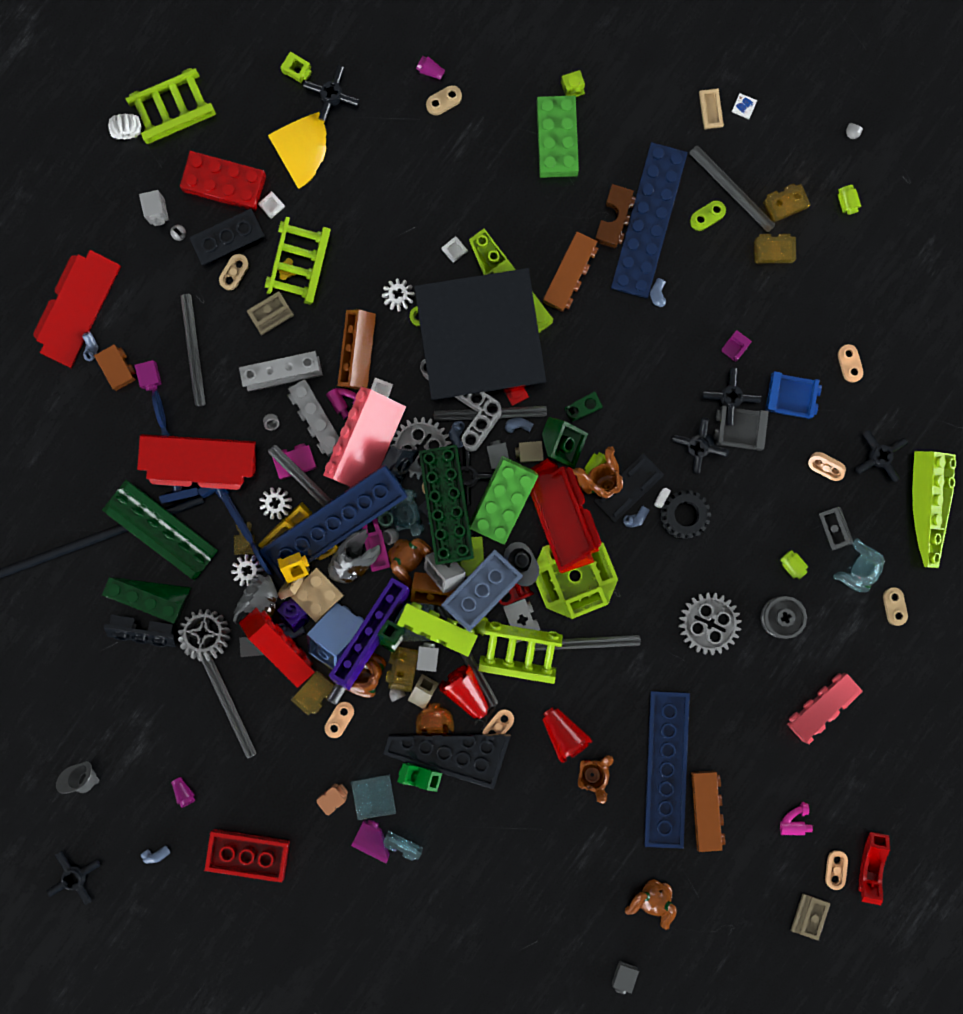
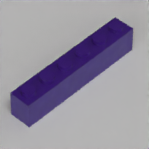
[329,578,411,691]

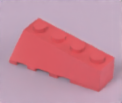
[787,673,863,744]

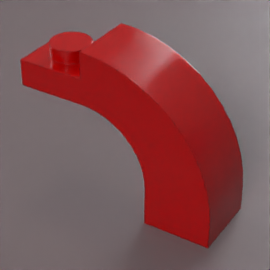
[859,832,890,905]

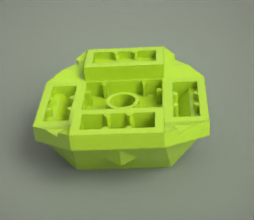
[535,542,618,619]

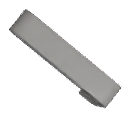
[420,359,502,452]

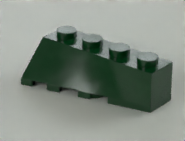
[102,577,192,624]

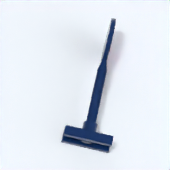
[152,390,199,504]
[197,487,273,576]

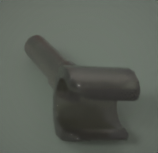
[475,706,496,730]

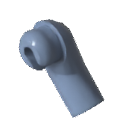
[650,278,666,307]
[82,332,98,361]
[505,417,534,433]
[448,421,465,449]
[623,506,650,528]
[278,623,306,639]
[141,846,170,864]

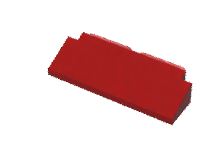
[33,250,121,368]
[137,434,256,490]
[530,458,601,573]

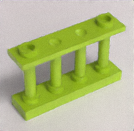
[126,68,216,144]
[264,217,331,305]
[478,622,563,684]

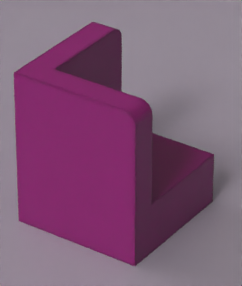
[721,330,752,362]

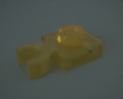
[234,522,254,555]

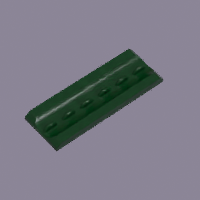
[419,445,474,565]
[102,479,218,580]

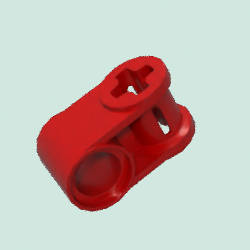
[498,583,534,605]

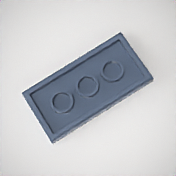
[441,550,523,632]

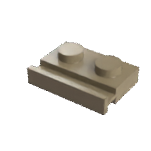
[247,291,294,335]
[791,893,830,941]

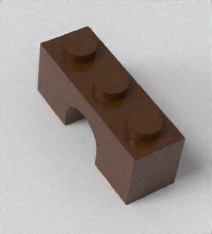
[595,184,636,248]

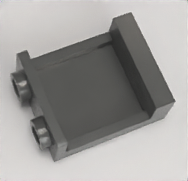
[713,405,769,451]

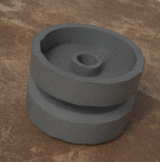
[760,596,807,639]

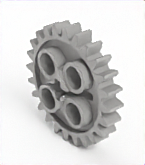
[390,417,452,479]
[678,593,742,655]

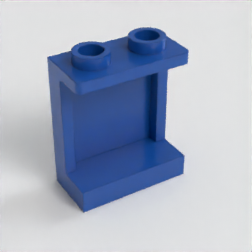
[765,371,822,419]

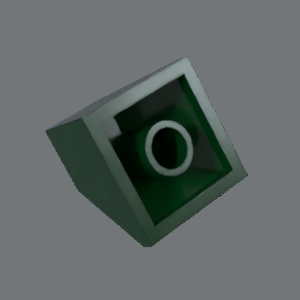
[542,417,588,468]

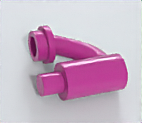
[326,388,356,419]
[780,802,813,835]

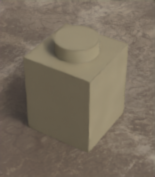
[515,441,543,463]
[408,674,439,709]

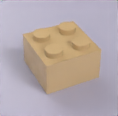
[290,568,345,622]

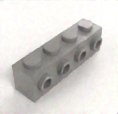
[288,379,339,457]

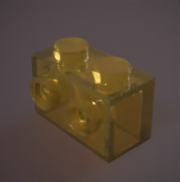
[763,184,810,222]
[754,234,796,263]
[386,647,419,692]
[291,670,335,716]

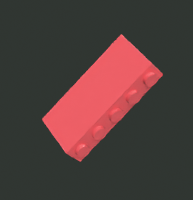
[323,387,406,487]

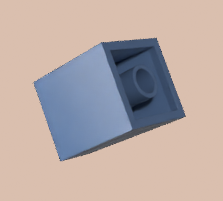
[307,603,364,670]

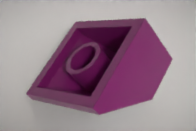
[351,819,390,863]

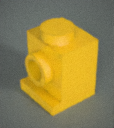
[277,552,310,584]

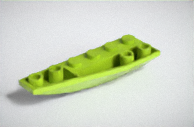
[469,229,553,333]
[912,451,956,568]

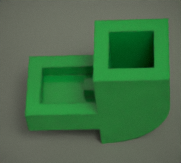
[397,763,442,792]

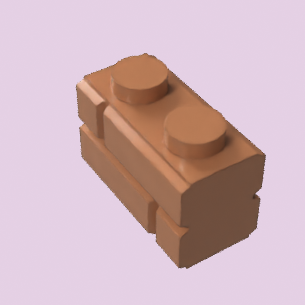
[316,783,348,815]

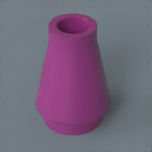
[416,56,445,80]
[171,777,195,808]

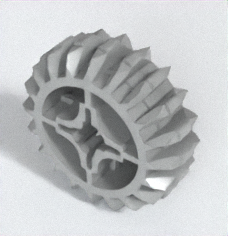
[178,609,230,661]

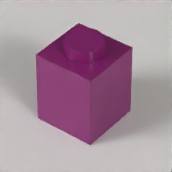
[135,360,162,391]

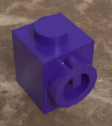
[277,598,309,633]

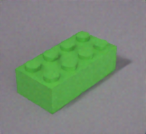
[537,96,579,178]
[469,456,538,545]

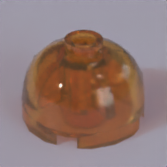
[416,703,454,734]

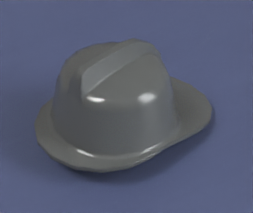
[504,542,539,586]
[56,761,99,794]

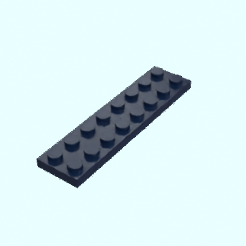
[611,142,688,298]
[259,464,408,581]
[644,691,690,849]

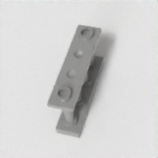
[239,351,323,392]

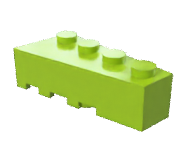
[397,601,478,657]

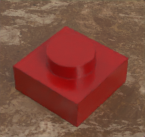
[503,386,529,406]

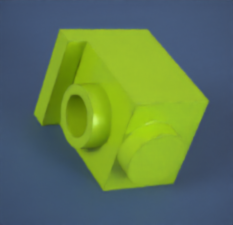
[280,51,312,83]
[561,70,585,97]

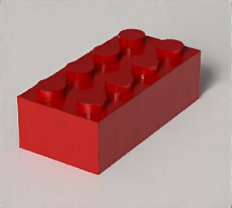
[180,151,266,212]
[239,607,315,688]
[204,829,290,883]

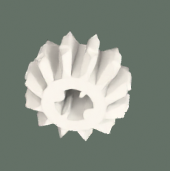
[108,113,142,140]
[382,278,415,312]
[260,487,292,520]
[231,554,264,586]

